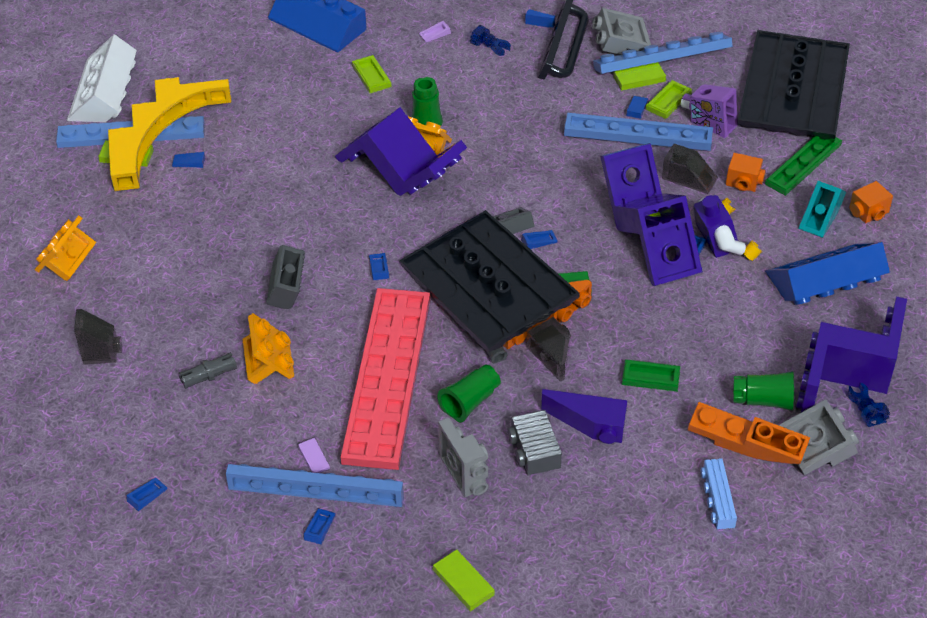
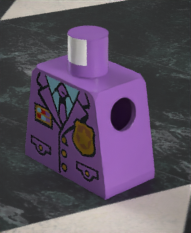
[681,84,738,138]

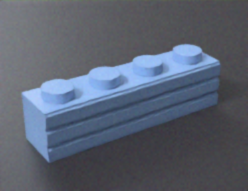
[700,459,737,529]

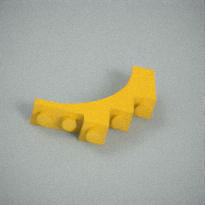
[108,77,231,191]

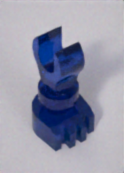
[470,25,511,56]
[848,383,890,427]

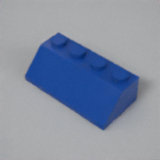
[268,0,367,53]
[765,242,890,305]

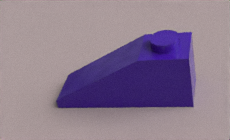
[541,389,628,444]

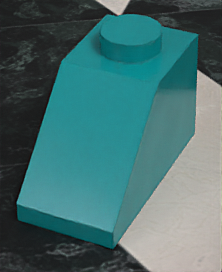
[798,181,846,238]

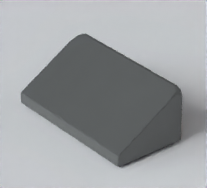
[493,207,535,234]

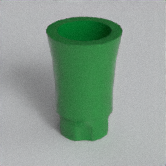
[411,77,443,126]
[437,364,501,423]
[733,371,794,411]

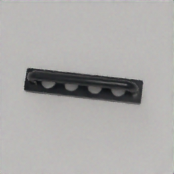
[538,0,589,80]

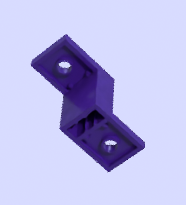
[335,107,467,196]
[600,143,703,286]
[796,296,907,413]

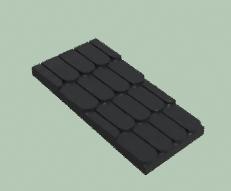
[737,30,850,139]
[400,210,580,352]

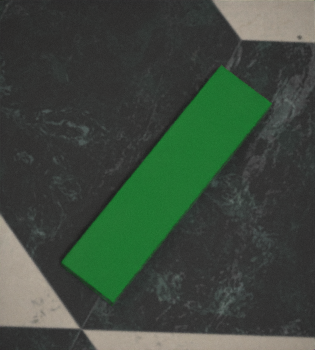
[765,136,842,196]

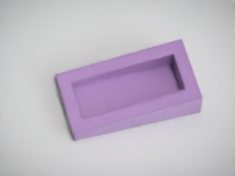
[419,21,451,42]
[298,438,330,473]

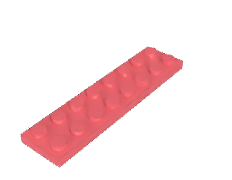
[341,288,430,470]

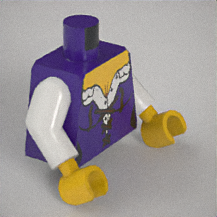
[693,195,763,261]

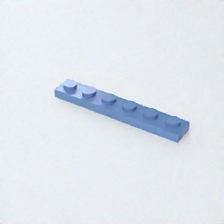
[593,32,733,74]
[564,113,713,151]
[56,116,204,148]
[226,464,404,507]

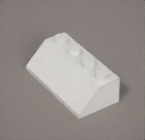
[67,34,137,122]

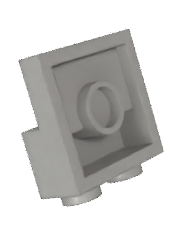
[592,8,651,55]
[779,399,859,475]
[438,417,489,497]

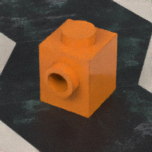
[726,153,766,192]
[849,181,893,224]

